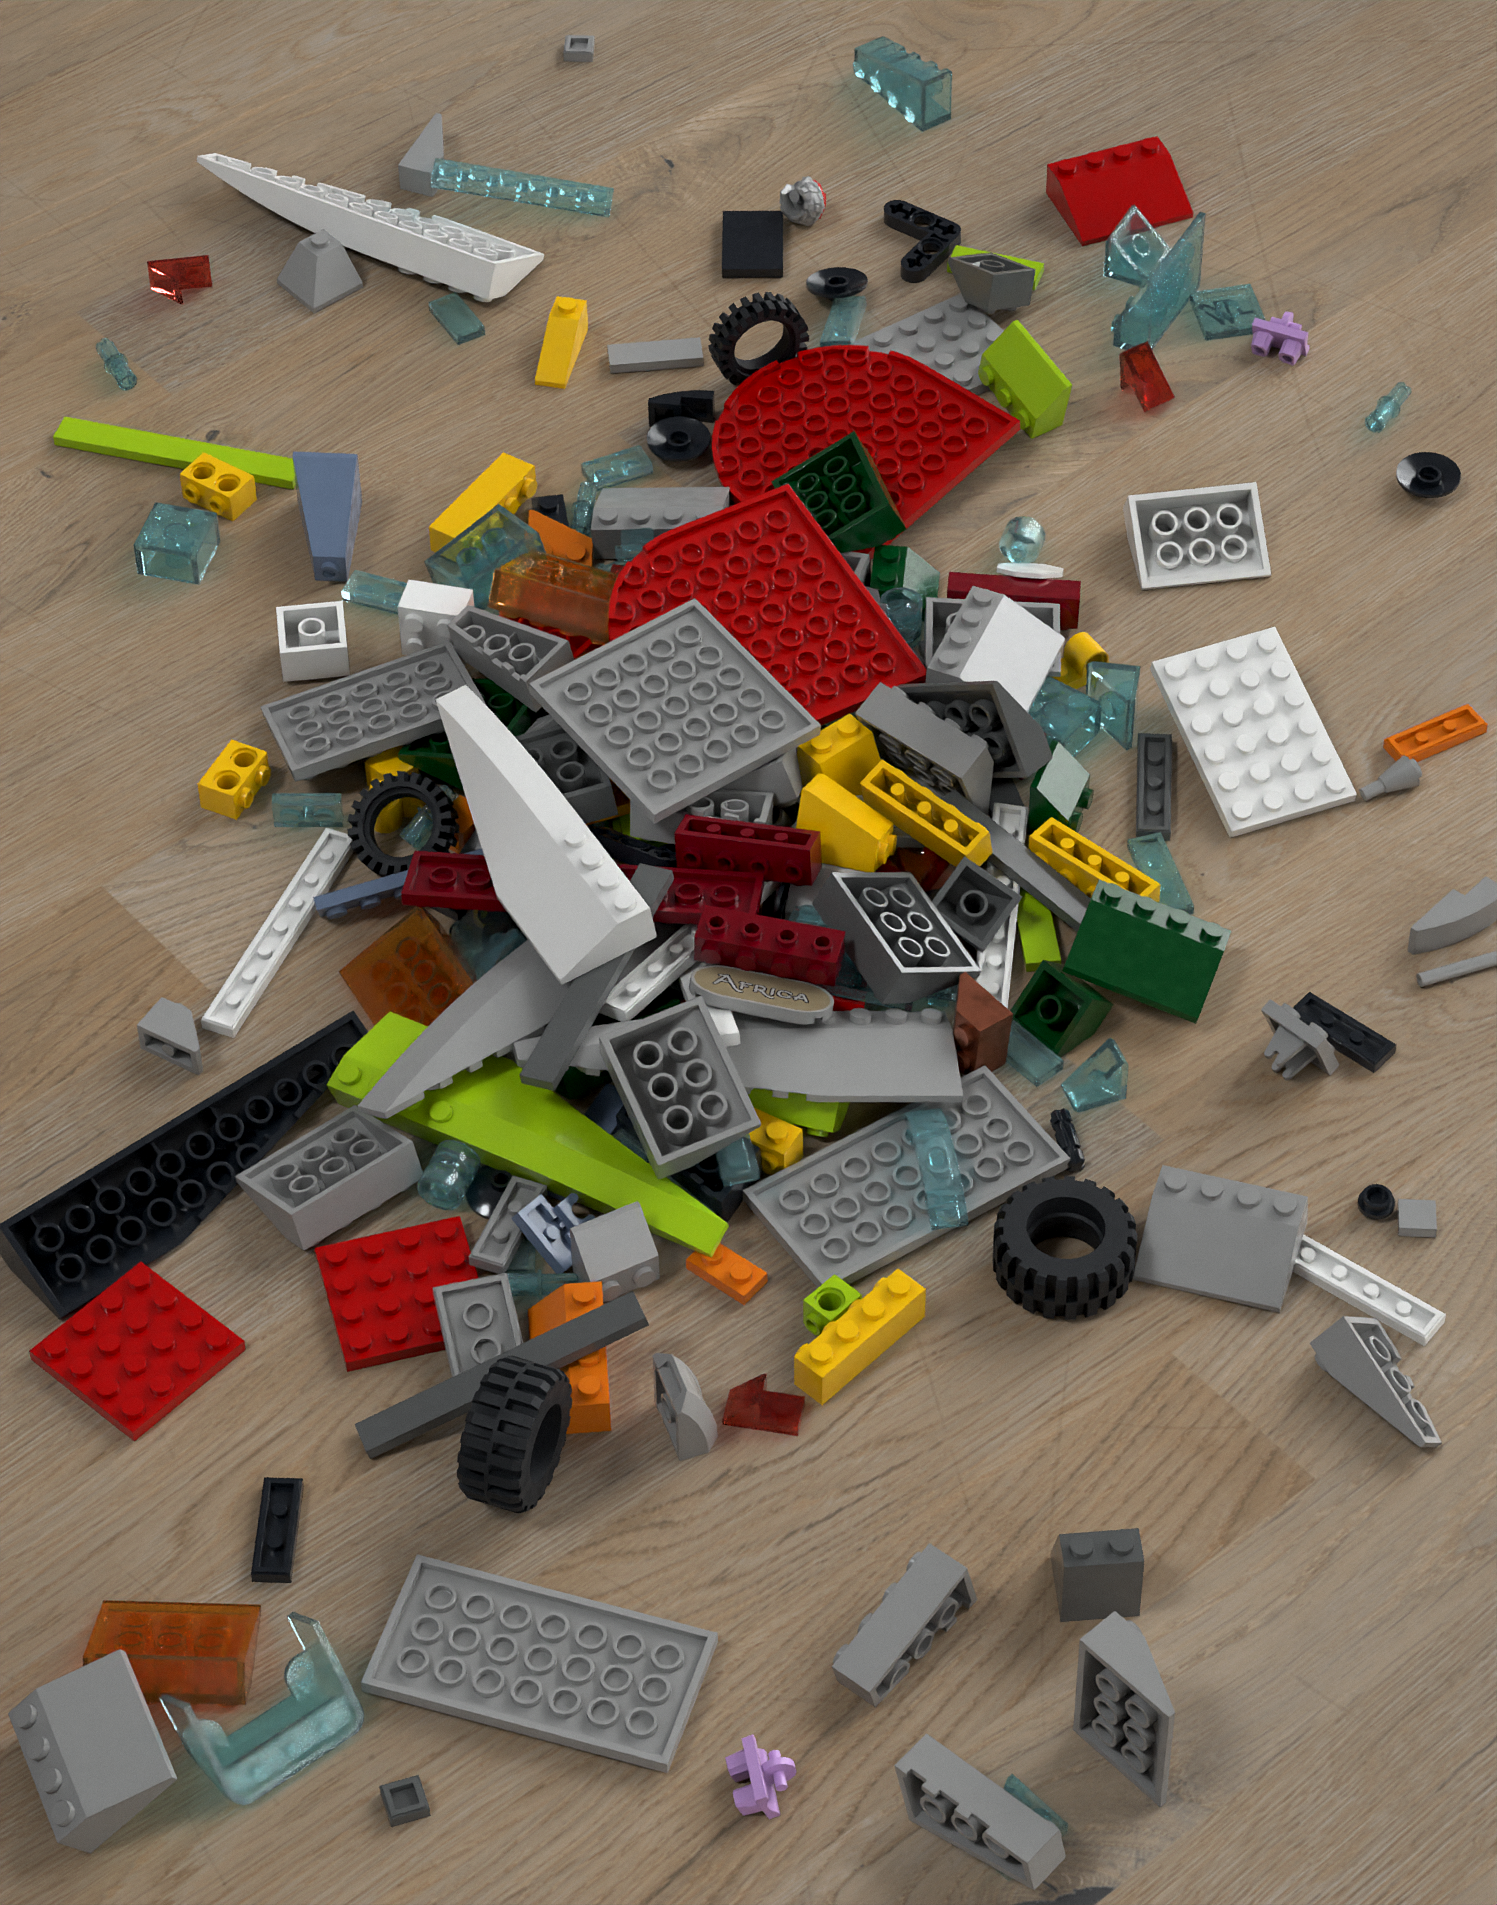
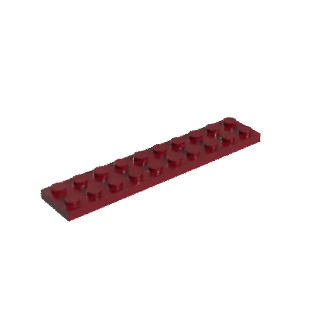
[401,851,764,925]

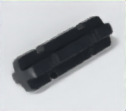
[1050,1108,1085,1173]

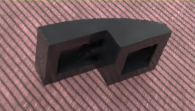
[648,390,715,427]

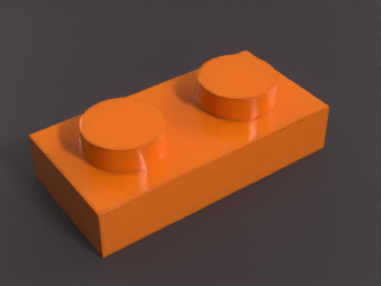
[686,1243,768,1305]

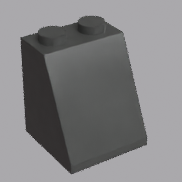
[1050,1528,1144,1622]

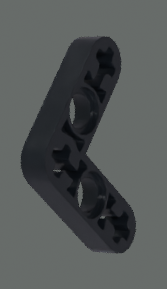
[884,200,961,283]
[589,826,677,868]

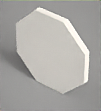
[997,562,1064,579]

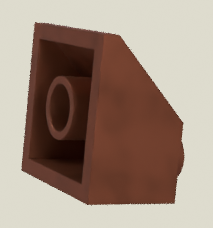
[953,972,1013,1075]

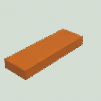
[1383,704,1488,762]

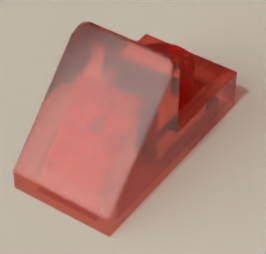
[147,255,212,304]
[1119,341,1175,413]
[897,846,950,892]
[722,1374,805,1436]

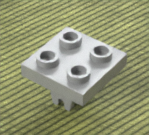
[1261,999,1339,1080]

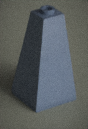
[292,452,362,582]

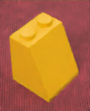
[797,713,881,796]
[796,773,897,872]

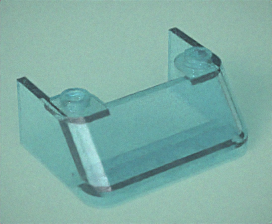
[159,1612,364,1805]

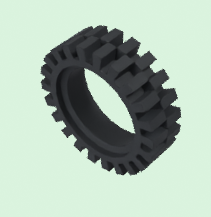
[708,292,809,386]
[347,771,460,877]

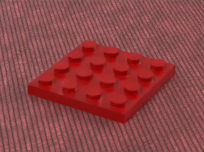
[314,1216,479,1372]
[29,1262,246,1442]

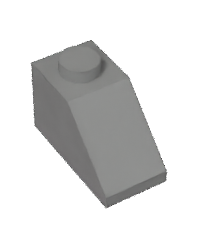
[137,997,203,1075]

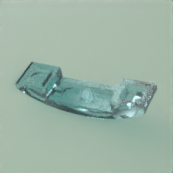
[905,1108,968,1230]

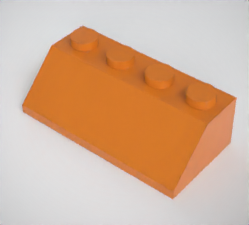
[528,1281,611,1434]

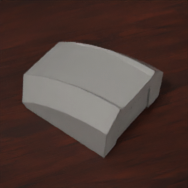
[652,1353,718,1461]

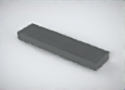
[1136,733,1172,841]

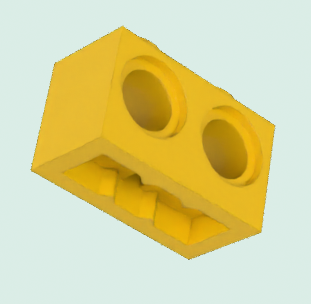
[180,452,257,521]
[197,739,271,820]

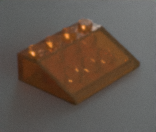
[488,549,618,646]
[339,906,479,1026]
[83,1600,261,1708]

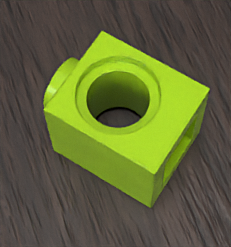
[803,1274,862,1336]

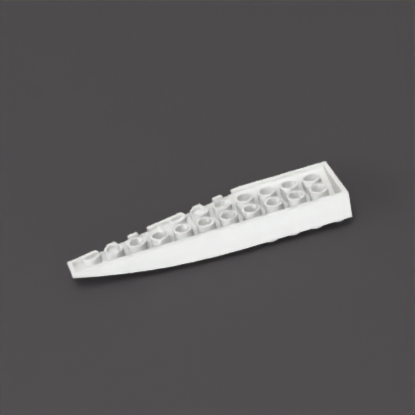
[197,153,544,302]
[436,685,657,985]

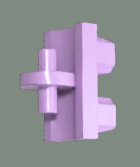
[1251,311,1309,365]
[725,1734,796,1819]

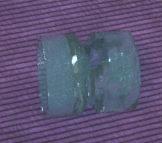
[880,587,923,648]
[417,1140,481,1210]

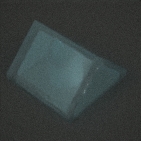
[1104,204,1172,288]
[1085,661,1141,750]

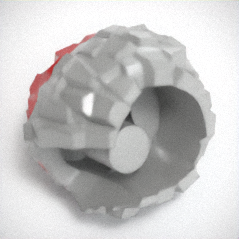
[780,176,826,226]

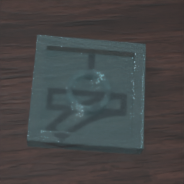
[1190,284,1265,341]

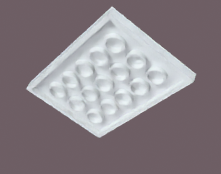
[1150,627,1357,838]

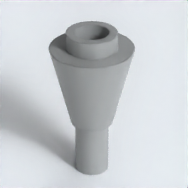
[1359,755,1422,801]

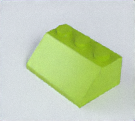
[978,320,1072,439]
[748,1088,850,1137]

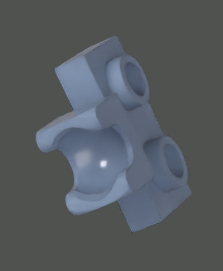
[511,1193,595,1276]

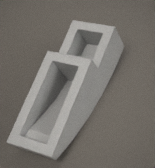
[1408,876,1497,955]

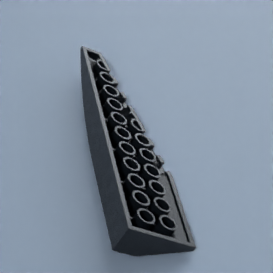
[0,1010,368,1320]

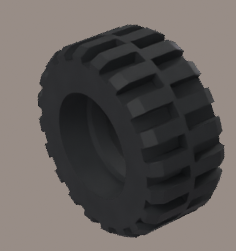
[992,1176,1137,1320]
[457,1356,572,1513]

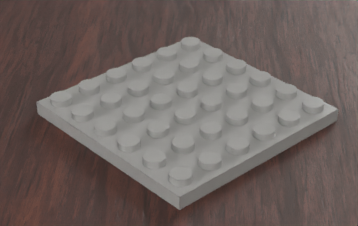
[529,598,821,824]

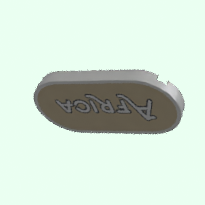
[689,965,834,1025]

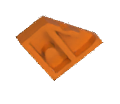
[526,510,593,574]

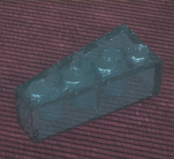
[853,36,952,132]

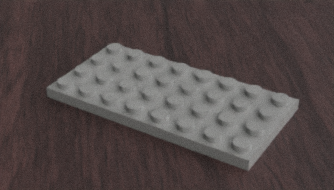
[743,1065,1070,1288]
[361,1554,718,1773]

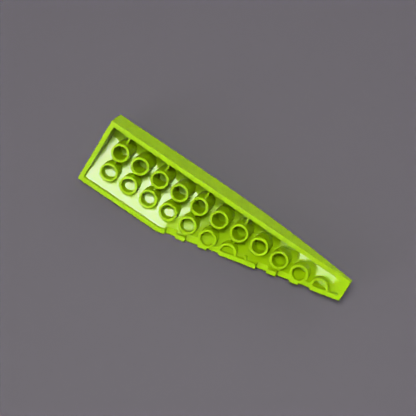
[327,1012,729,1258]

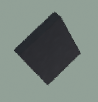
[722,211,783,278]

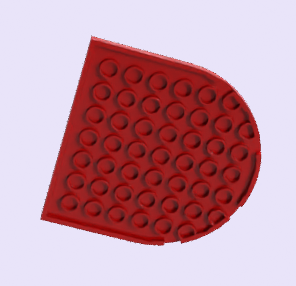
[712,345,1021,561]
[607,484,927,726]

